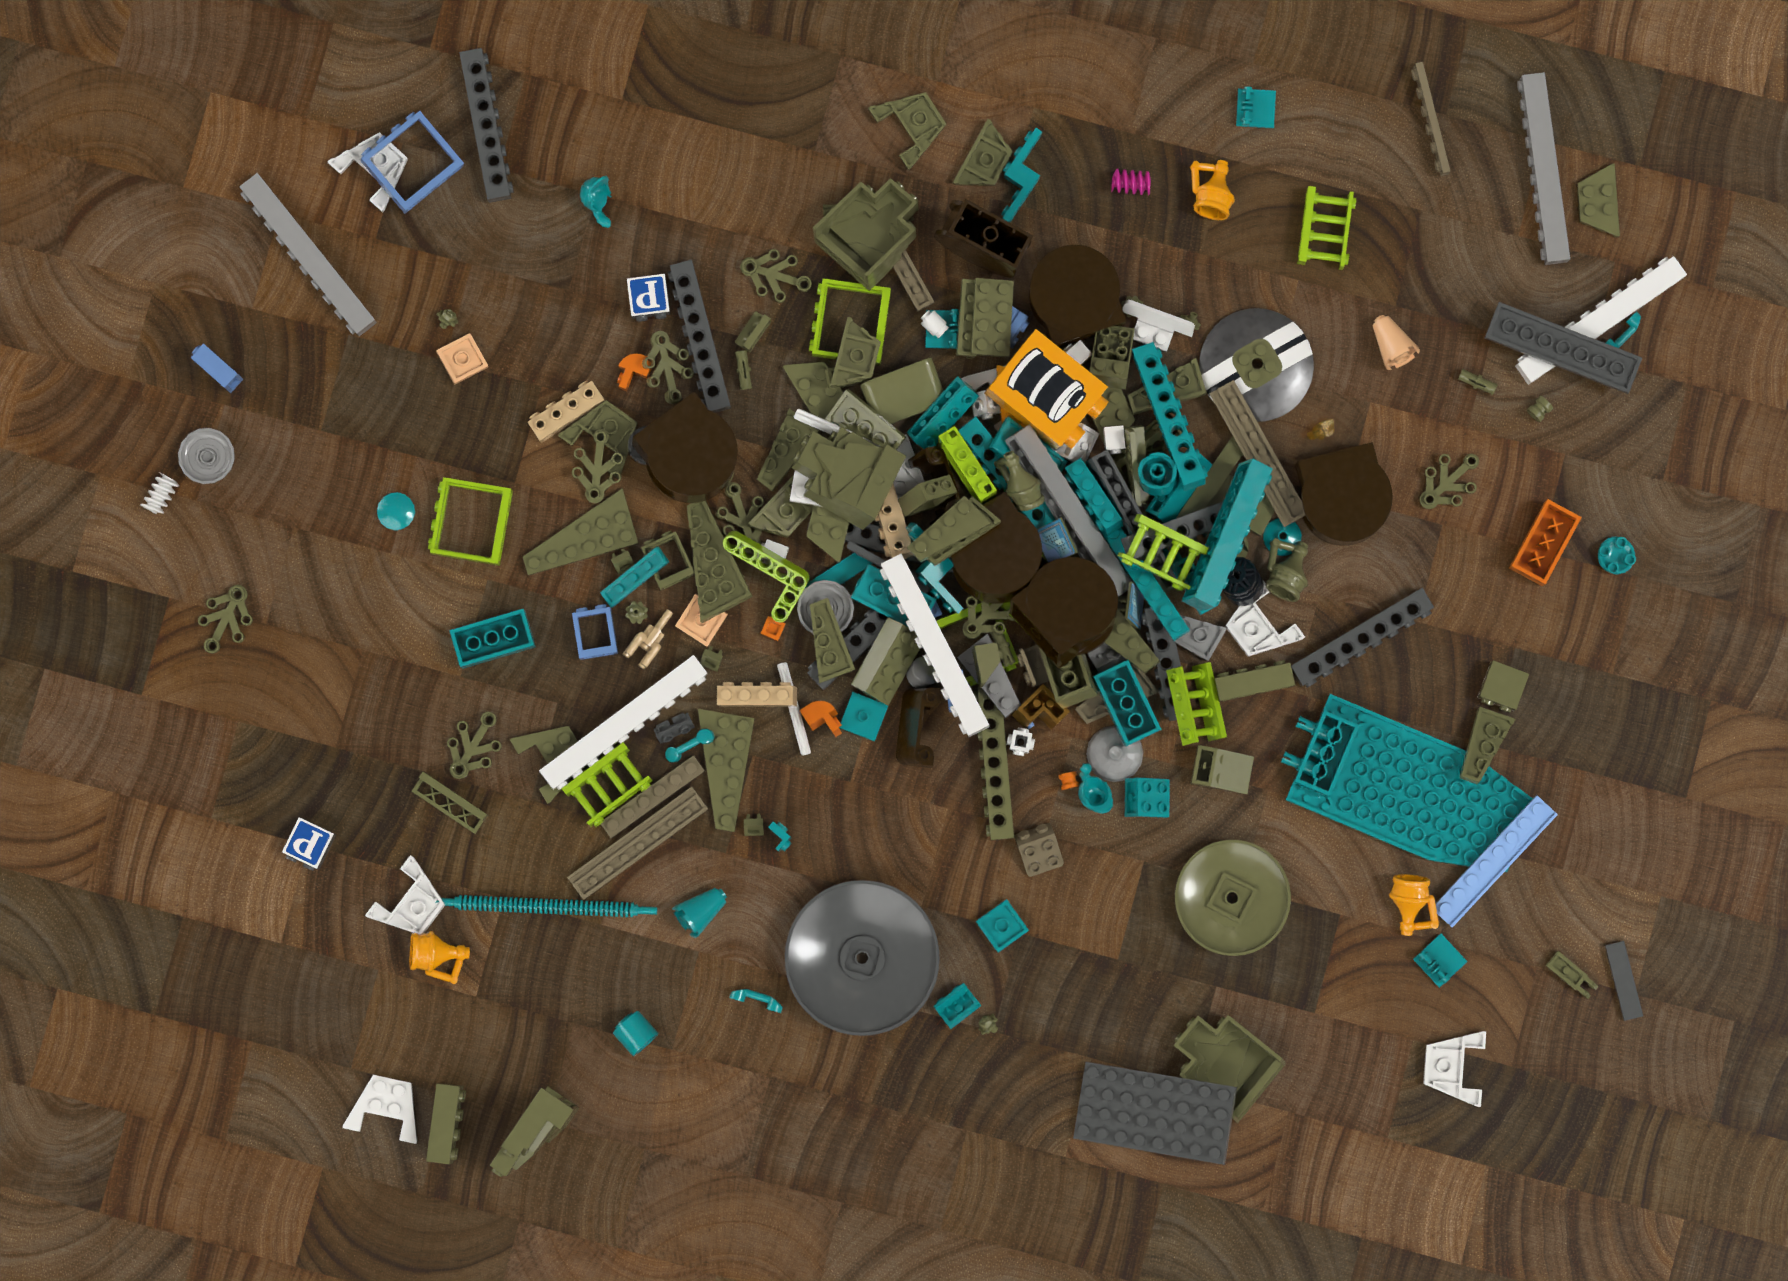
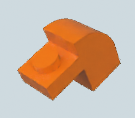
[617,354,652,391]
[799,701,842,737]

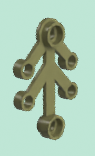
[740,249,812,303]
[642,331,694,404]
[572,429,624,503]
[1420,454,1479,509]
[716,482,764,554]
[198,585,253,654]
[963,596,1016,639]
[447,712,502,779]

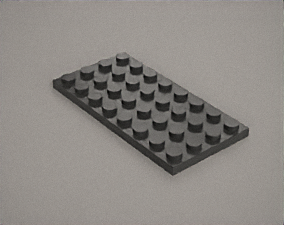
[1073,1062,1237,1165]

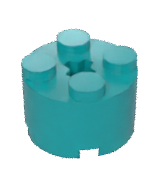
[1138,452,1177,496]

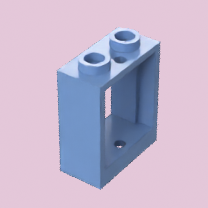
[191,343,243,393]
[572,604,618,660]

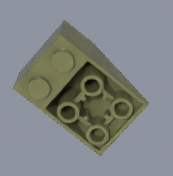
[1090,326,1135,389]
[1190,745,1254,795]

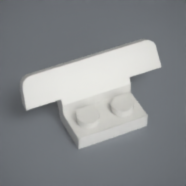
[1122,300,1195,352]
[1051,423,1099,463]

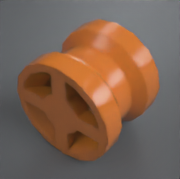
[1058,771,1080,790]

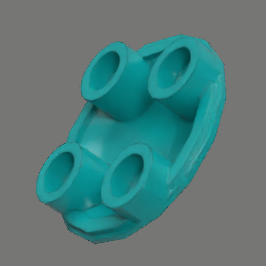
[377,492,416,531]
[1598,536,1636,575]

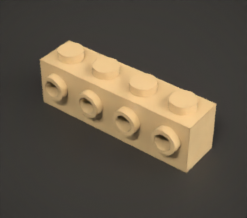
[528,381,605,443]
[875,484,913,559]
[717,682,797,707]

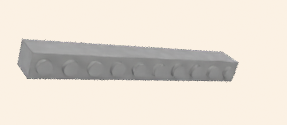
[1517,72,1570,265]
[240,173,377,337]
[1005,424,1132,597]

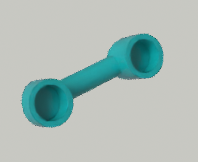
[1606,311,1641,348]
[665,729,715,763]
[729,989,783,1013]

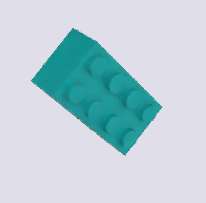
[449,609,536,669]
[1093,660,1162,747]

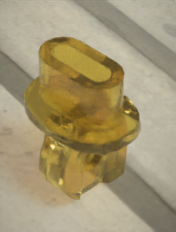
[1307,418,1335,440]

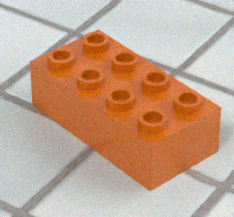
[1509,499,1582,586]

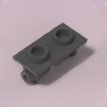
[653,712,695,744]

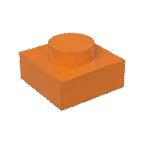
[760,616,786,641]

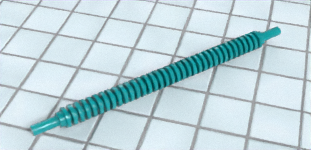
[435,895,657,918]

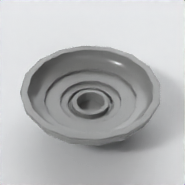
[178,428,235,484]
[797,580,854,633]
[1086,725,1143,782]

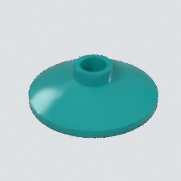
[1263,518,1302,556]

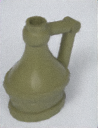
[994,451,1045,511]
[1265,538,1308,602]

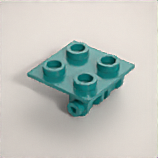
[1236,87,1276,128]
[926,309,959,349]
[1413,934,1467,988]

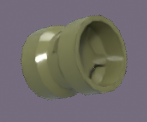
[1526,396,1554,423]

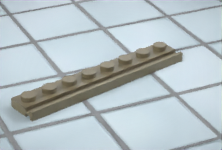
[1209,380,1305,527]
[567,787,708,900]

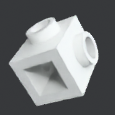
[972,390,1000,420]
[1007,727,1035,756]

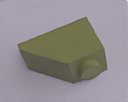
[972,642,1003,687]

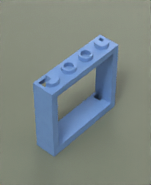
[361,111,464,214]

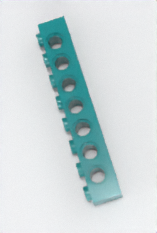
[1132,342,1208,491]
[958,416,1056,529]

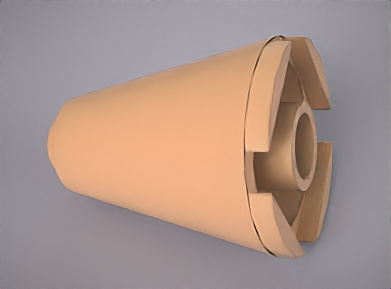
[1373,315,1420,370]

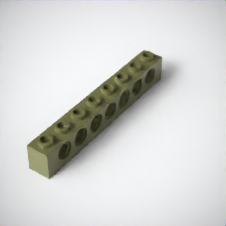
[974,686,1014,841]

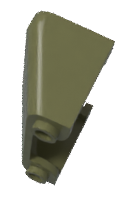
[860,358,944,425]

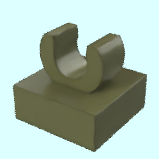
[611,549,635,575]
[700,646,723,672]
[744,814,764,836]

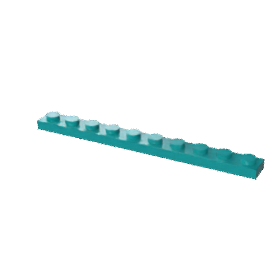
[1070,484,1190,641]

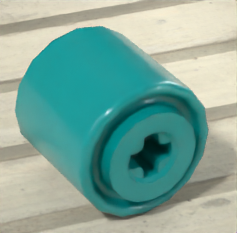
[613,1011,659,1057]

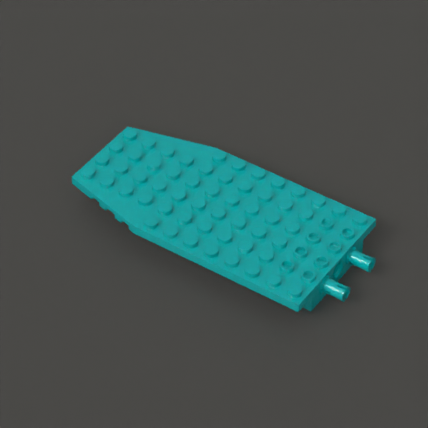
[1281,694,1533,872]

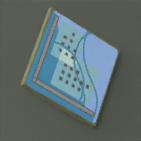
[1037,517,1078,563]
[1119,582,1144,631]

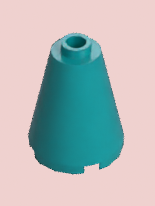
[672,888,727,938]

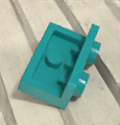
[768,822,792,852]
[933,983,981,1029]

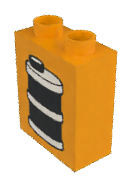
[984,329,1109,450]

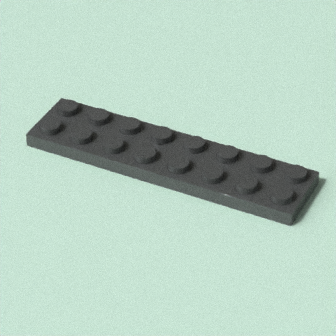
[1485,302,1642,394]

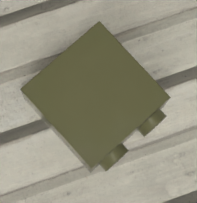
[1477,660,1529,713]

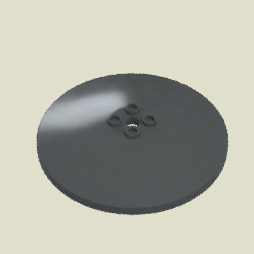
[785,880,940,1036]

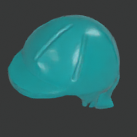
[580,176,612,228]
[1078,763,1113,814]

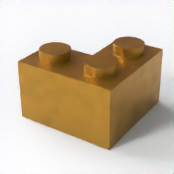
[1012,684,1070,730]

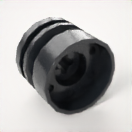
[1222,557,1264,606]

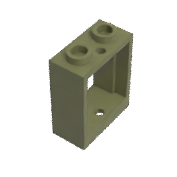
[898,475,957,517]
[641,531,695,591]

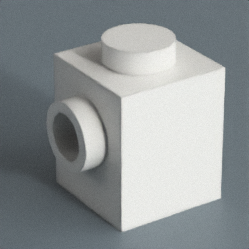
[1063,340,1092,365]
[1103,425,1125,454]
[761,539,789,564]

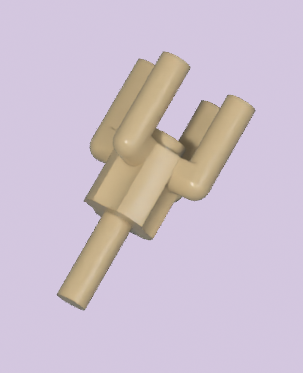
[623,609,673,669]

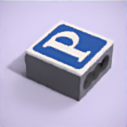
[627,274,671,322]
[282,817,336,871]

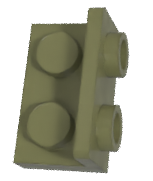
[735,312,771,353]

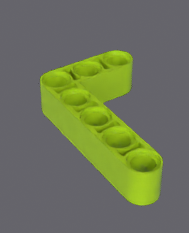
[723,531,809,622]

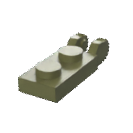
[1545,951,1598,999]

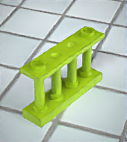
[1297,186,1356,270]
[1117,514,1209,591]
[1166,662,1227,746]
[562,742,653,827]

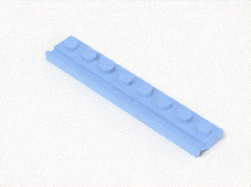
[1435,795,1558,927]

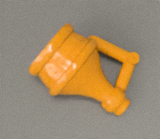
[1190,160,1235,220]
[1389,874,1439,936]
[409,931,470,984]

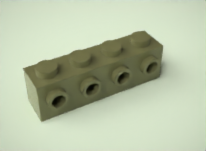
[1214,660,1295,702]

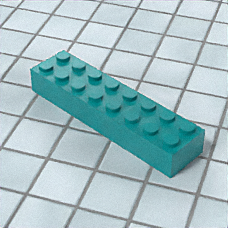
[1182,459,1273,611]

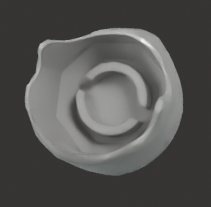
[906,657,936,688]

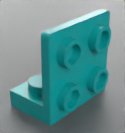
[1125,778,1170,818]

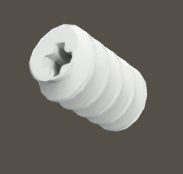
[140,472,179,514]

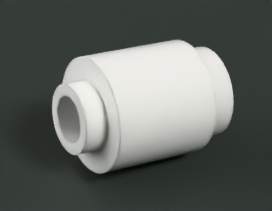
[921,310,949,338]

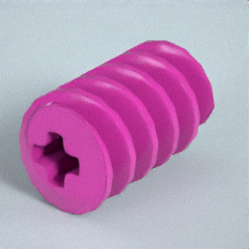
[1111,168,1151,196]

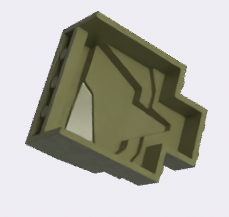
[813,178,919,291]
[792,427,906,530]
[1174,1015,1286,1124]
[490,1086,579,1177]

